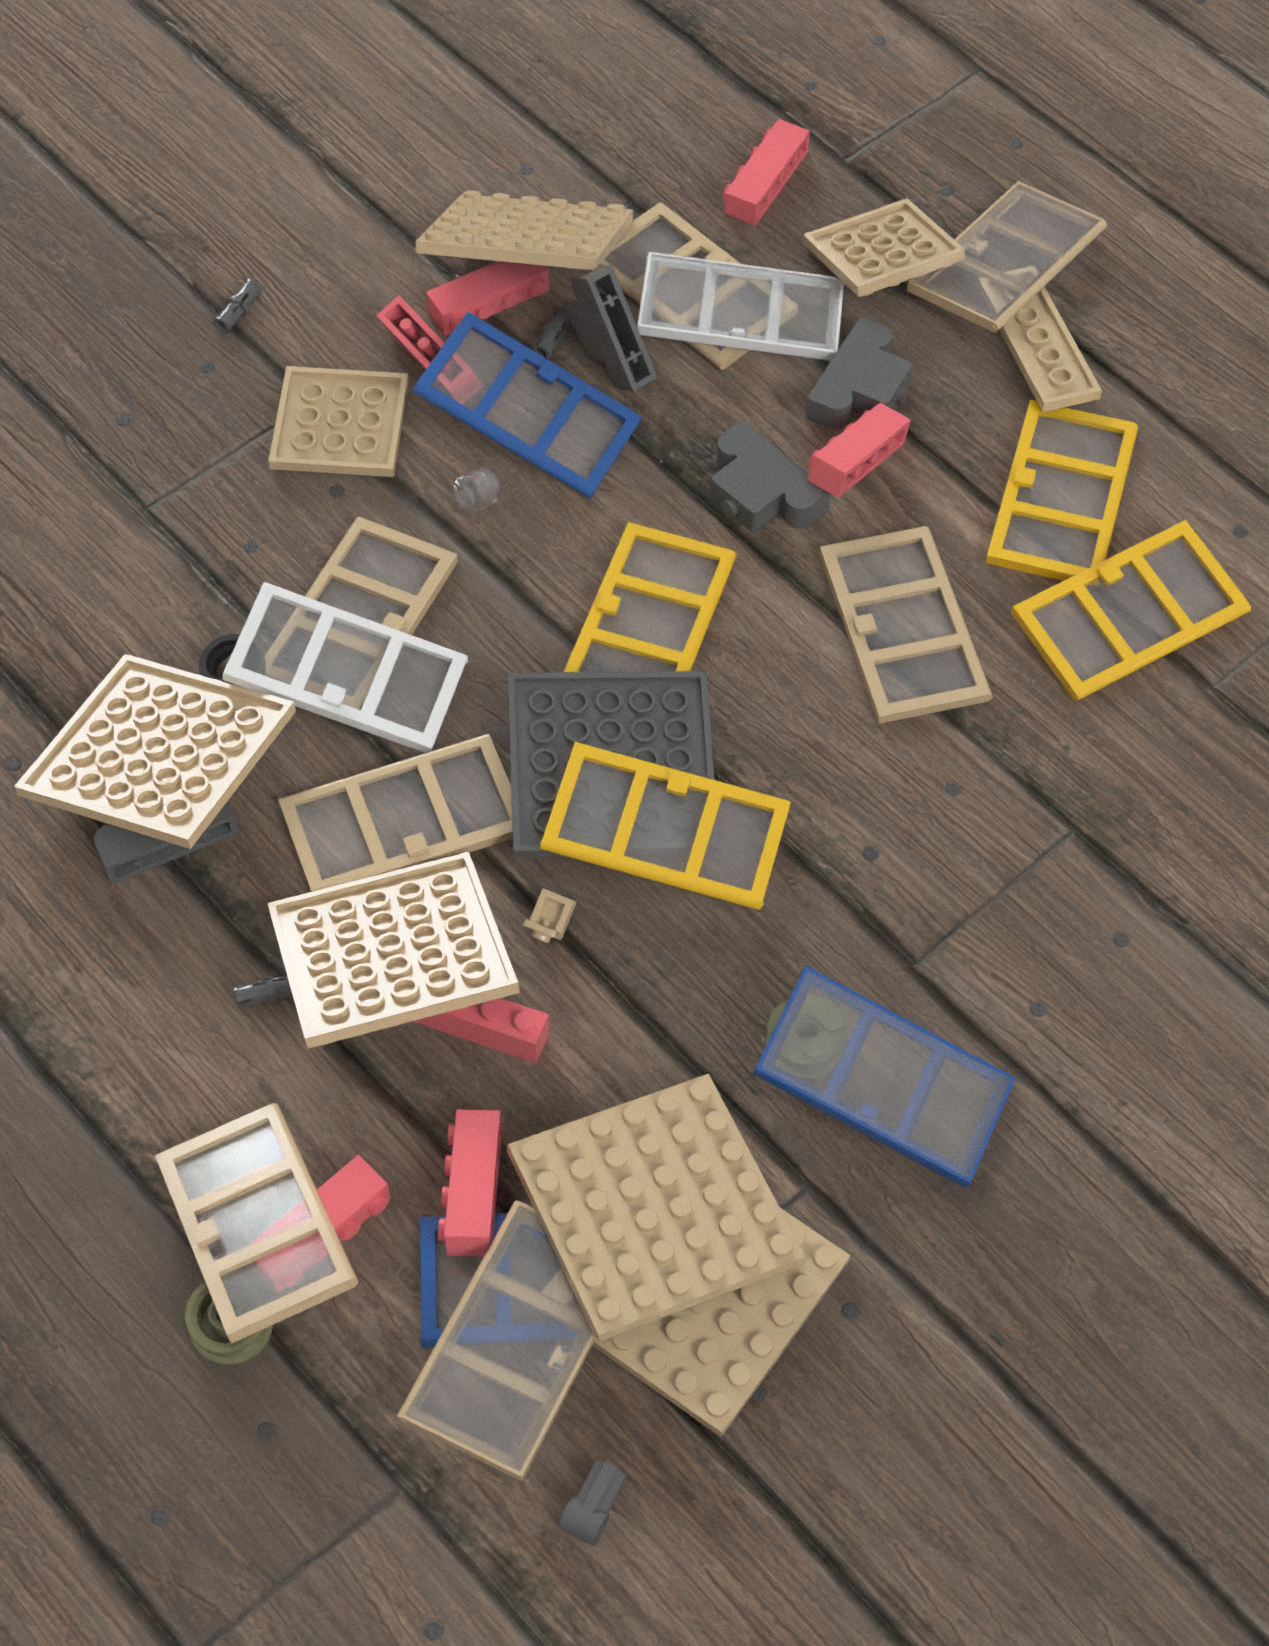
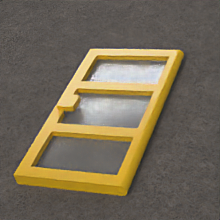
[986,400,1139,588]
[1010,520,1251,701]
[564,522,737,672]
[540,742,791,910]

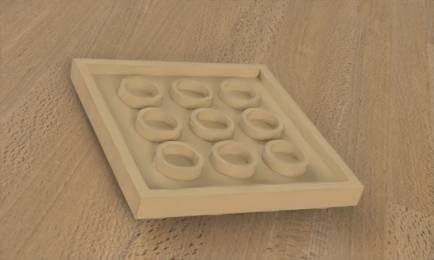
[803,198,965,297]
[268,366,409,477]

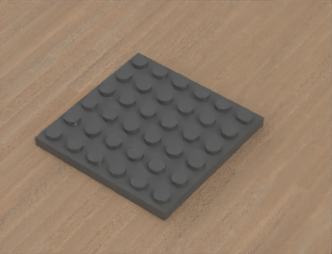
[507,671,719,857]

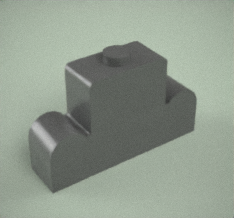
[565,264,658,392]
[805,316,912,429]
[711,420,831,532]
[94,801,239,885]

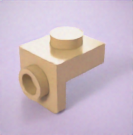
[523,888,577,943]

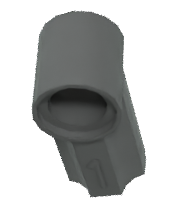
[558,1460,626,1546]

